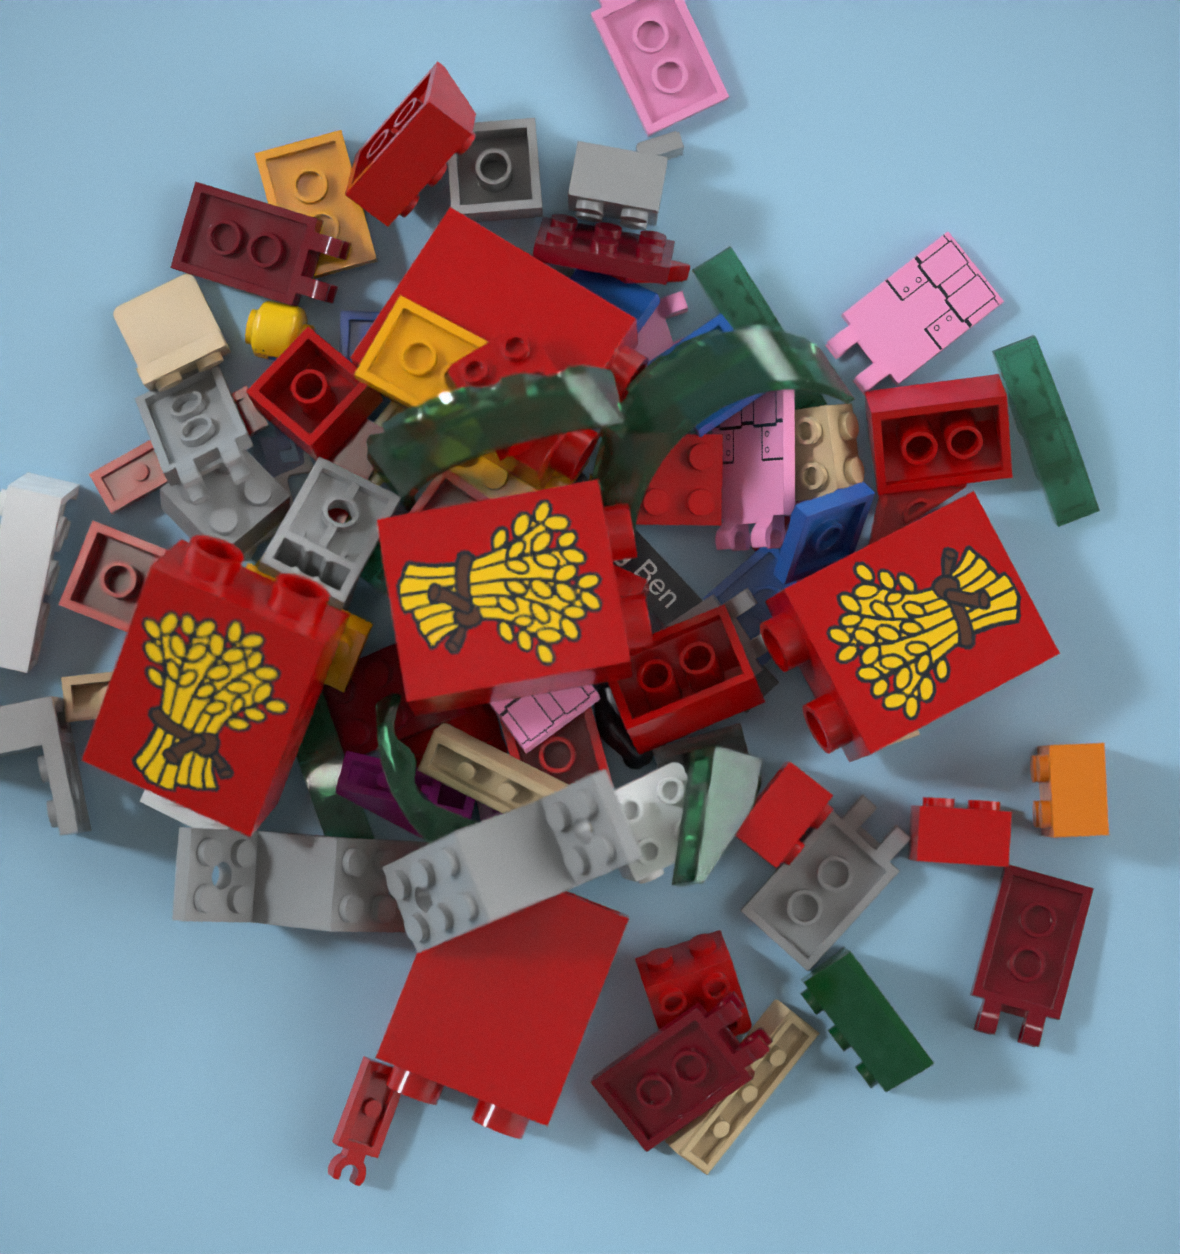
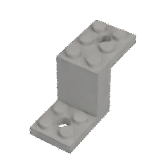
[258,457,401,611]
[0,696,92,835]
[382,769,643,953]
[172,827,431,932]

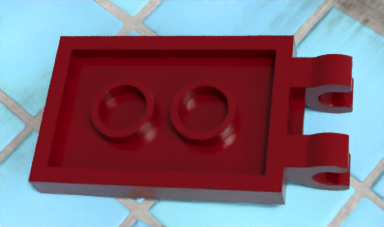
[170,181,351,306]
[970,864,1094,1047]
[590,991,773,1152]

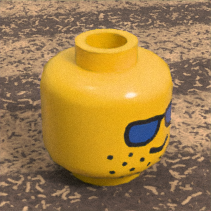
[245,301,315,361]

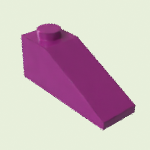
[335,751,476,841]

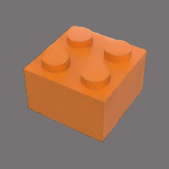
[1030,743,1109,838]

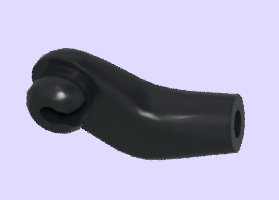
[594,688,654,770]

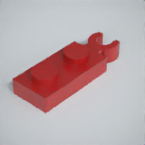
[328,1056,402,1186]

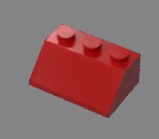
[345,61,476,227]
[864,374,1013,495]
[608,604,765,755]

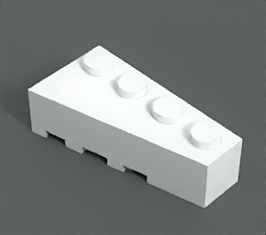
[0,472,80,673]

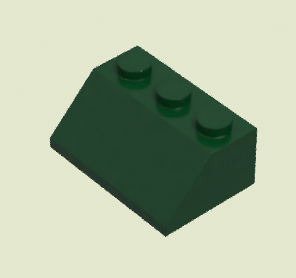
[800,947,934,1092]

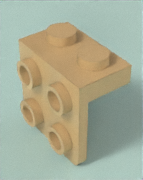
[113,274,231,392]
[795,404,864,501]

